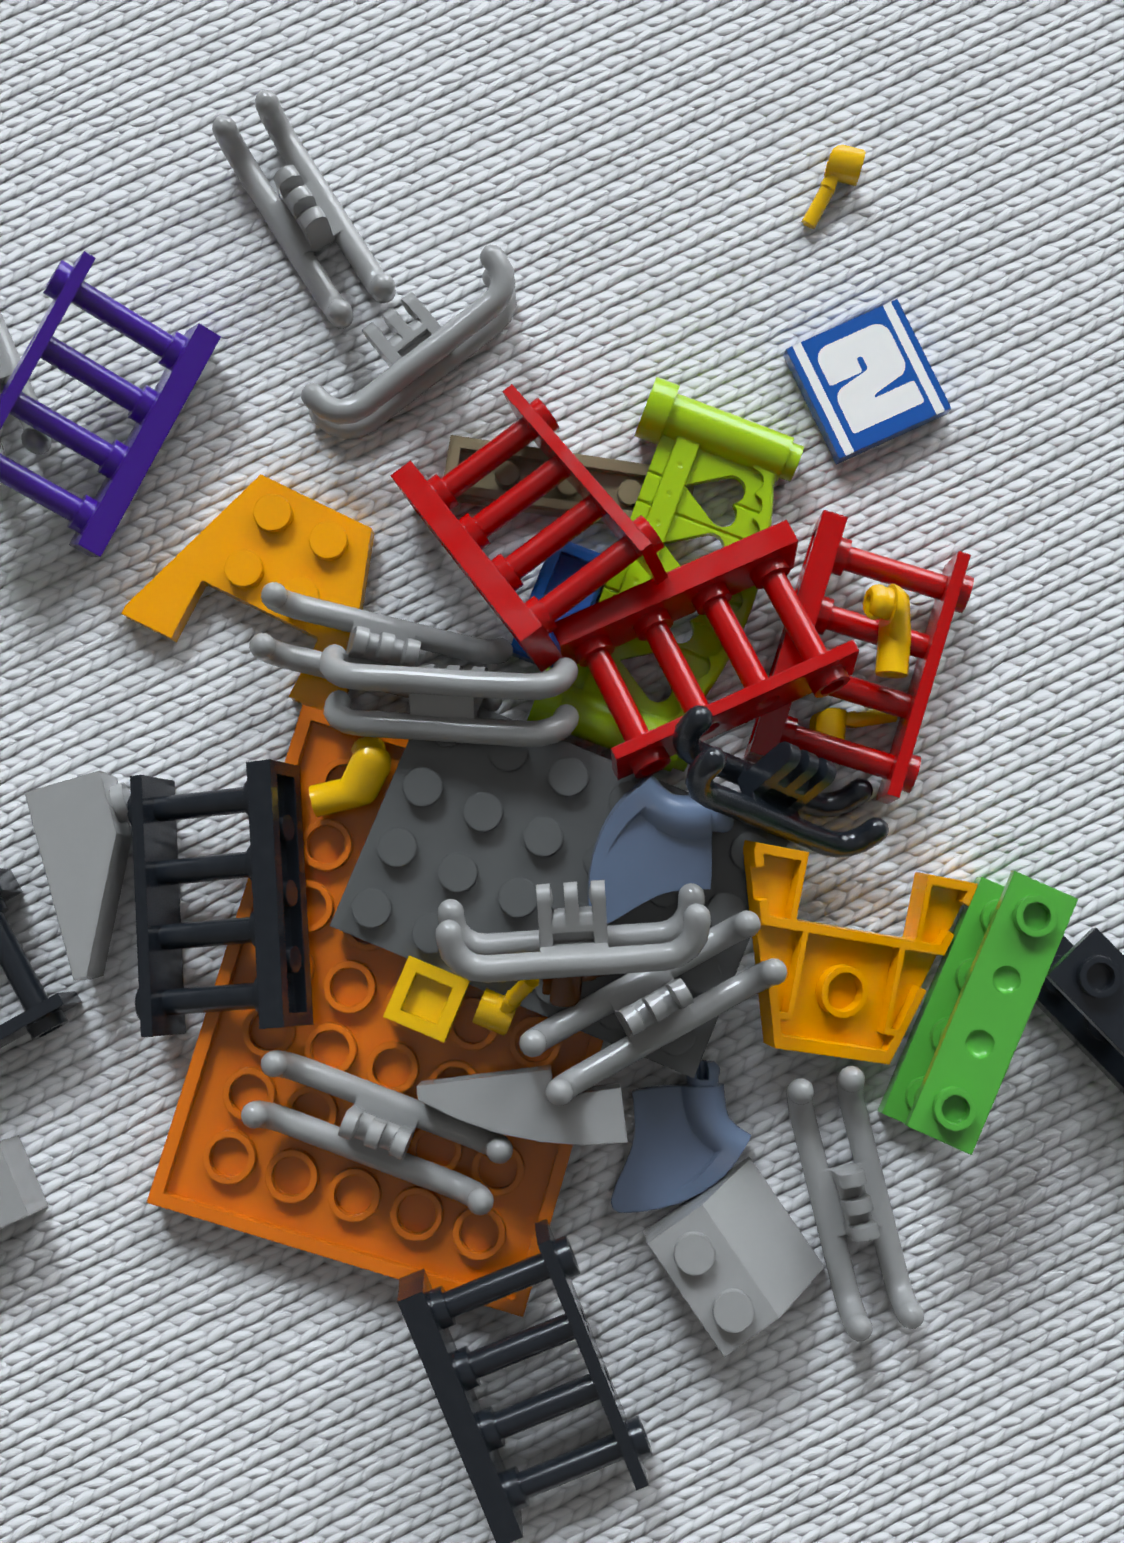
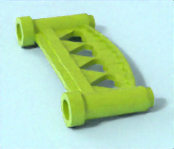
[527,377,804,772]

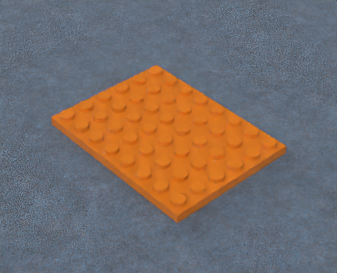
[146,705,603,1317]

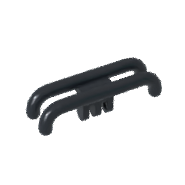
[672,705,889,858]

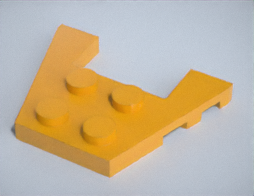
[121,474,374,711]
[743,840,977,1065]

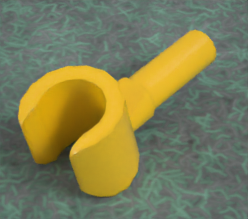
[801,145,865,229]
[809,708,897,740]
[472,979,539,1036]

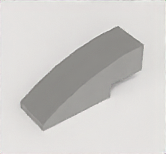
[416,1065,628,1145]

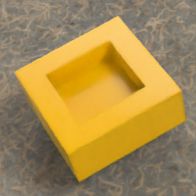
[383,955,470,1043]

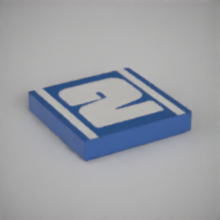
[783,299,951,465]

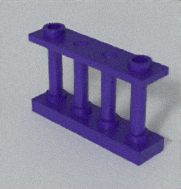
[0,251,221,557]

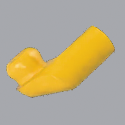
[863,584,911,679]
[309,737,391,817]

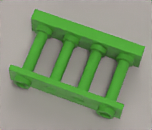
[877,871,1078,1155]

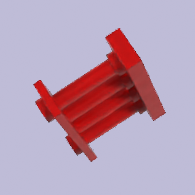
[390,384,668,672]
[743,510,974,804]
[551,519,859,780]

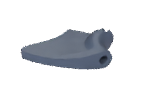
[587,774,734,924]
[611,1060,751,1213]

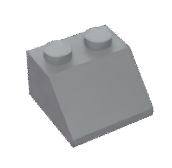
[644,1157,825,1357]

